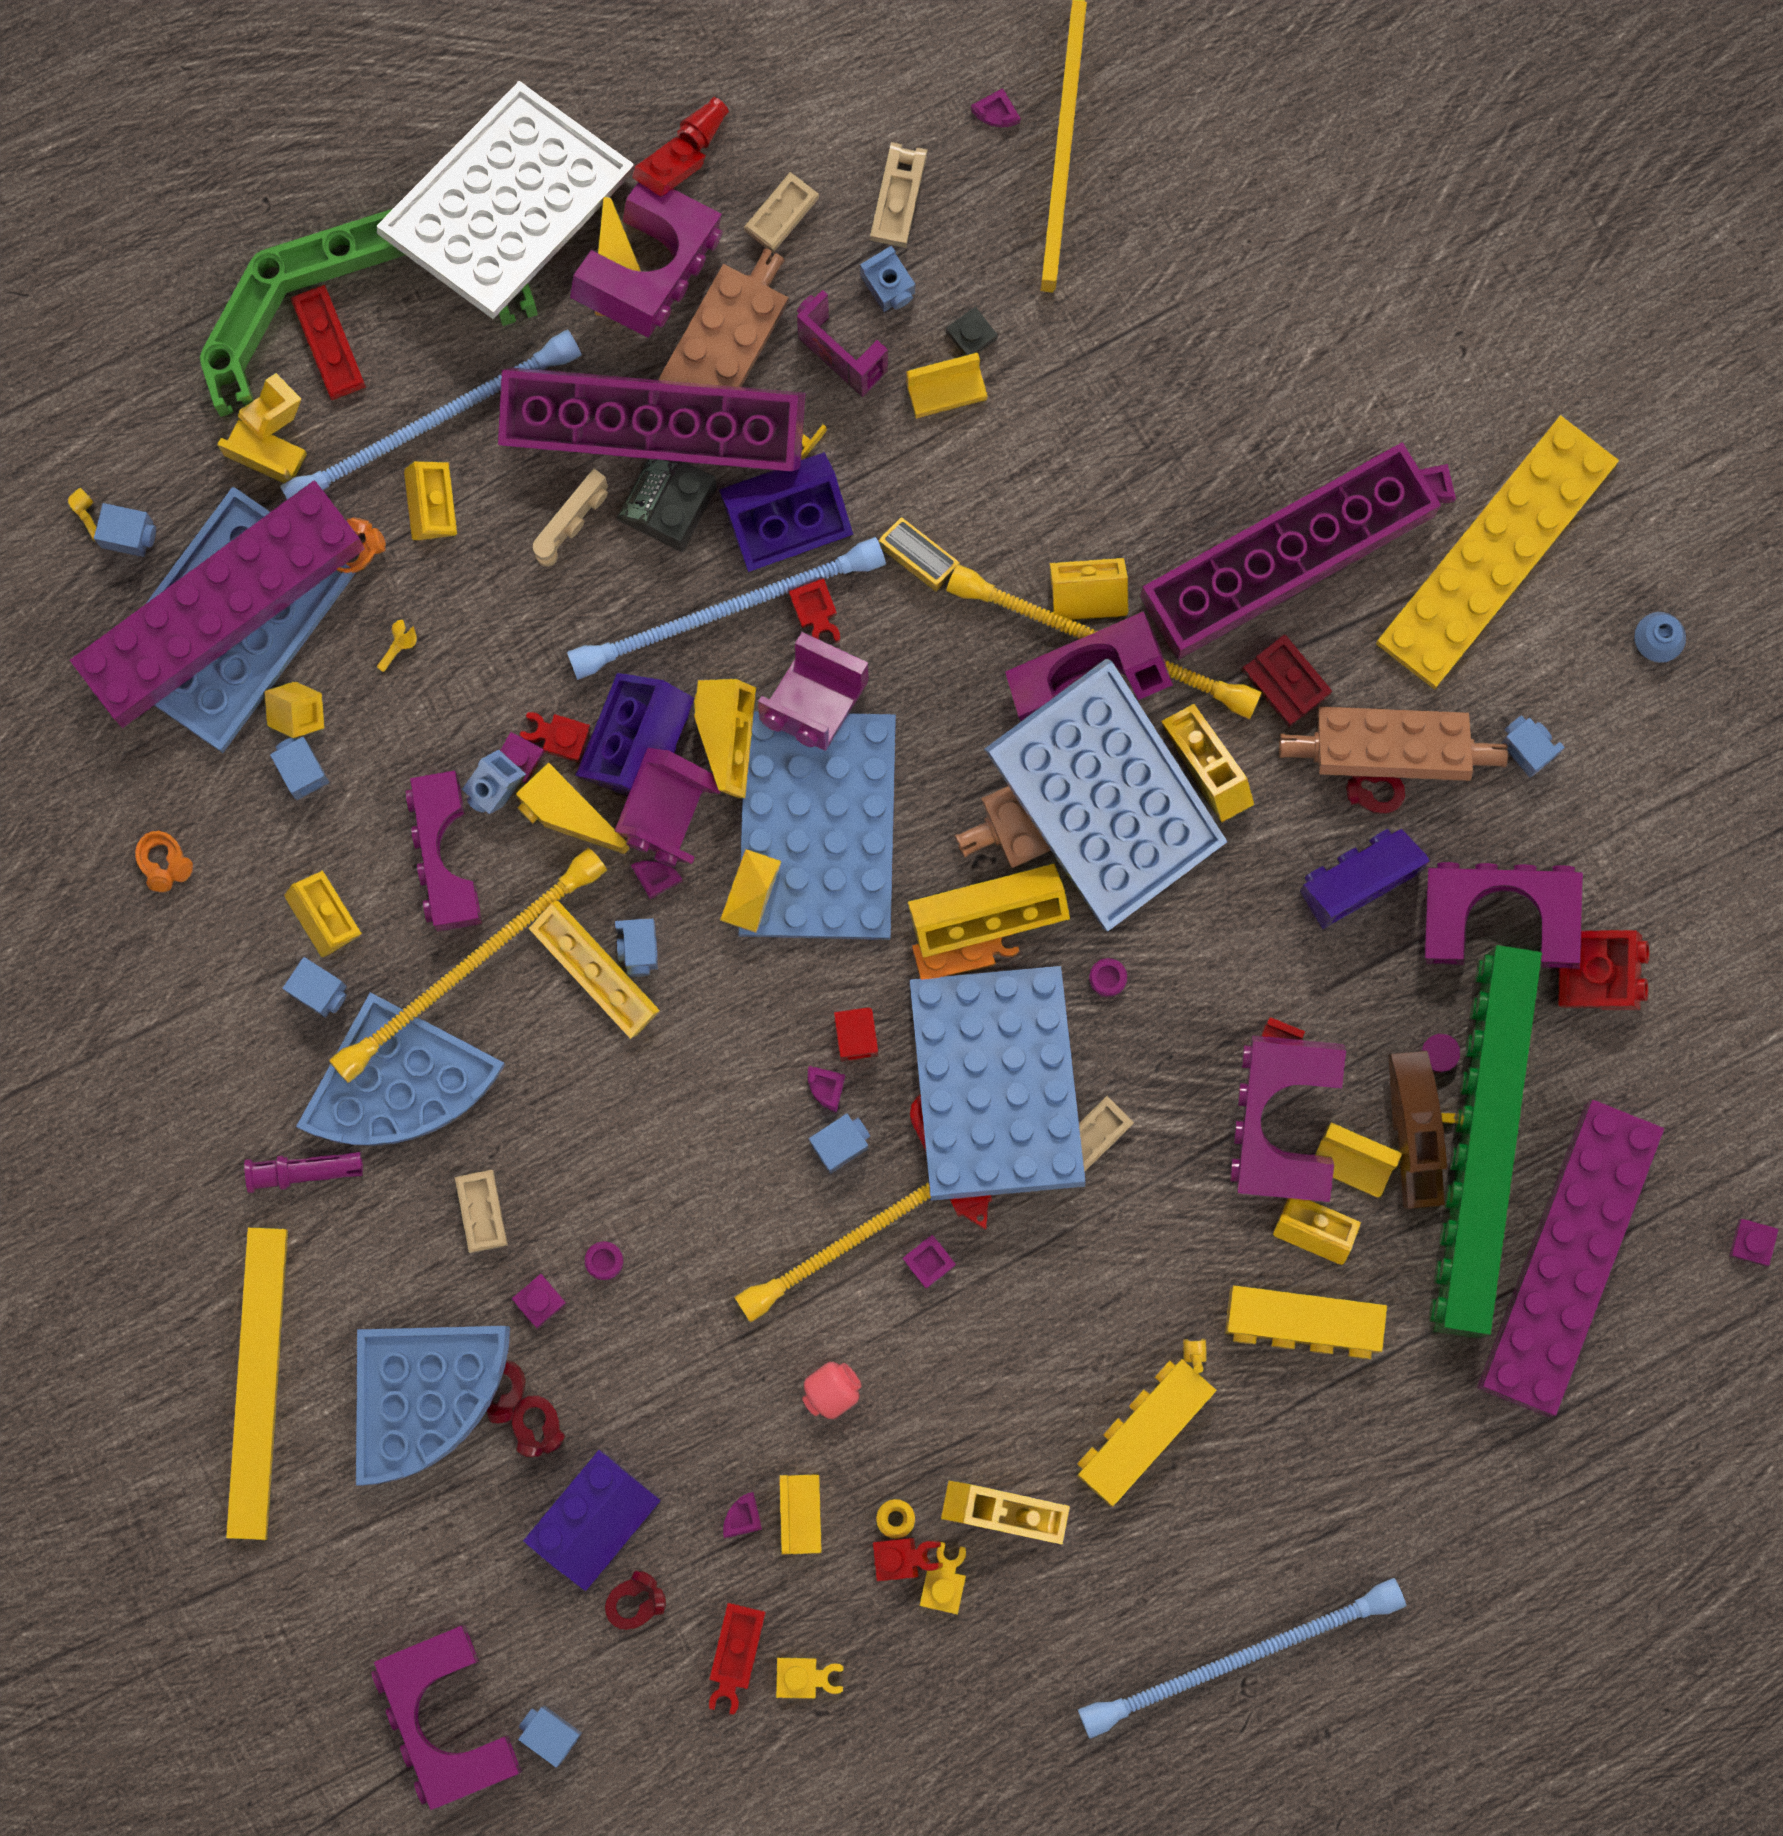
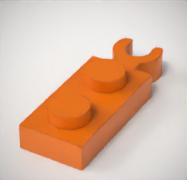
[912,934,1019,980]

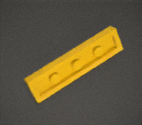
[528,901,660,1039]

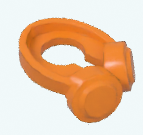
[337,517,386,573]
[135,831,193,892]

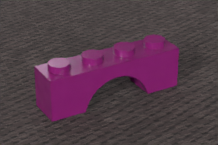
[405,771,482,932]

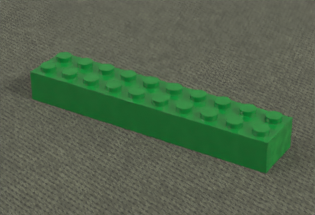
[1429,945,1542,1339]

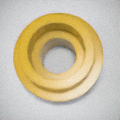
[876,1499,915,1539]

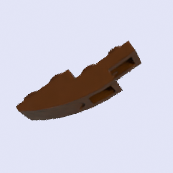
[1388,1050,1447,1209]

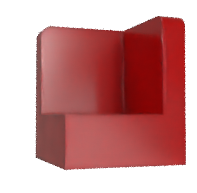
[834,1007,879,1062]

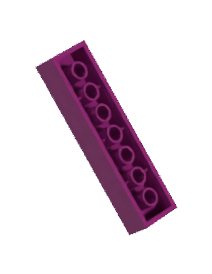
[498,368,806,471]
[1140,442,1441,661]
[69,480,365,728]
[1477,1099,1665,1417]

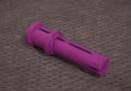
[244,1152,363,1194]

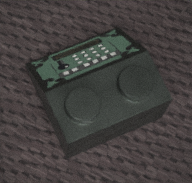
[616,459,717,553]

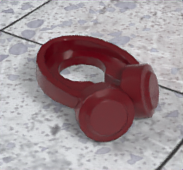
[1346,776,1405,814]
[485,1360,525,1424]
[512,1395,565,1458]
[605,1571,666,1630]

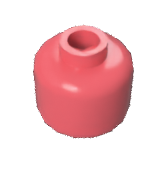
[802,1362,862,1419]

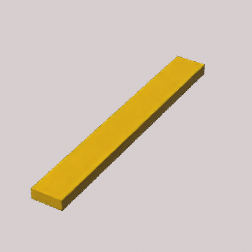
[1041,0,1087,293]
[226,1228,288,1540]

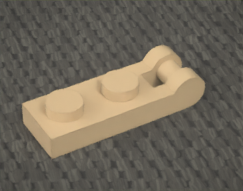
[870,142,928,248]
[533,469,608,567]

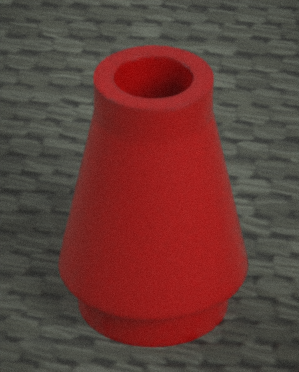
[677,97,729,151]

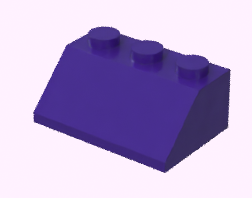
[719,452,854,572]
[575,673,695,797]
[1300,829,1430,929]
[523,1450,661,1591]

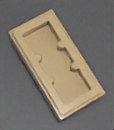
[744,172,819,253]
[1079,1096,1134,1172]
[455,1170,508,1253]

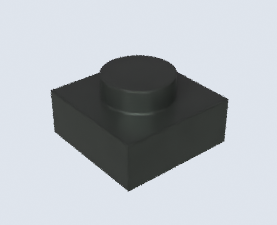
[946,306,998,356]

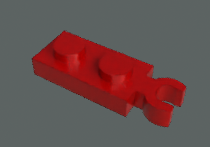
[709,1603,766,1715]

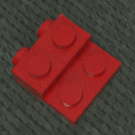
[1558,930,1650,1010]

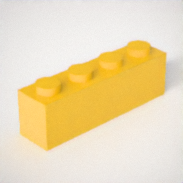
[908,864,1070,958]
[1225,1285,1387,1359]
[1077,1359,1217,1507]

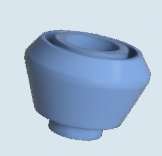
[1634,612,1686,662]

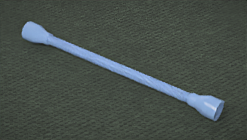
[280,329,582,500]
[567,537,886,680]
[1078,1578,1406,1739]

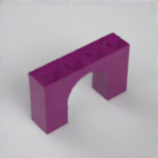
[570,182,723,338]
[1005,611,1173,721]
[1425,862,1583,969]
[1230,1035,1346,1202]
[371,1625,522,1811]

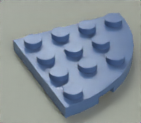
[296,992,505,1146]
[356,1326,510,1486]

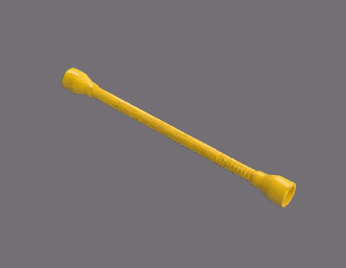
[946,564,1262,719]
[329,848,607,1083]
[734,1183,931,1323]

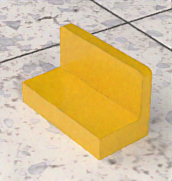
[906,353,988,419]
[217,419,307,483]
[1050,558,1129,620]
[1315,1122,1402,1198]
[780,1475,822,1554]

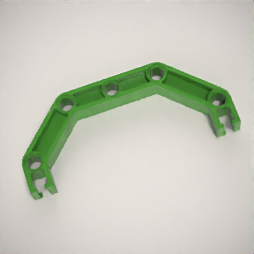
[200,208,538,417]

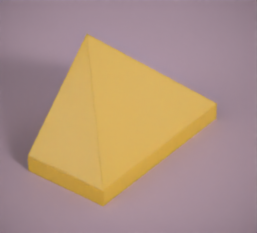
[720,849,781,933]

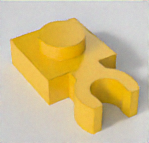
[919,1542,966,1614]
[776,1658,844,1698]

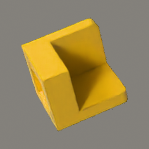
[238,373,301,441]
[264,682,324,738]

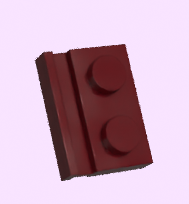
[1242,634,1333,727]

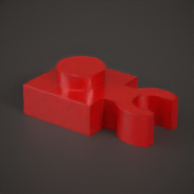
[789,578,840,643]
[520,712,591,763]
[873,1538,943,1581]

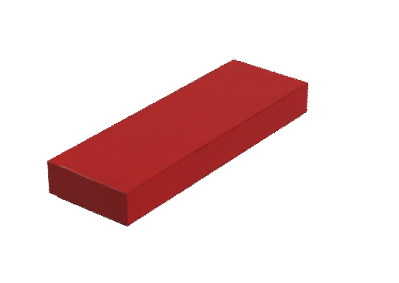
[291,284,366,400]

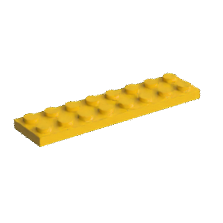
[1376,415,1619,690]

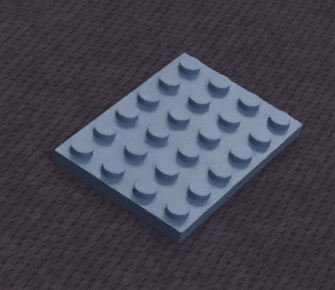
[146,487,356,753]
[984,659,1227,931]
[739,711,896,940]
[910,966,1085,1201]

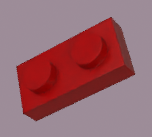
[632,136,706,197]

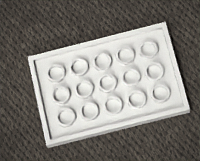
[377,81,634,319]

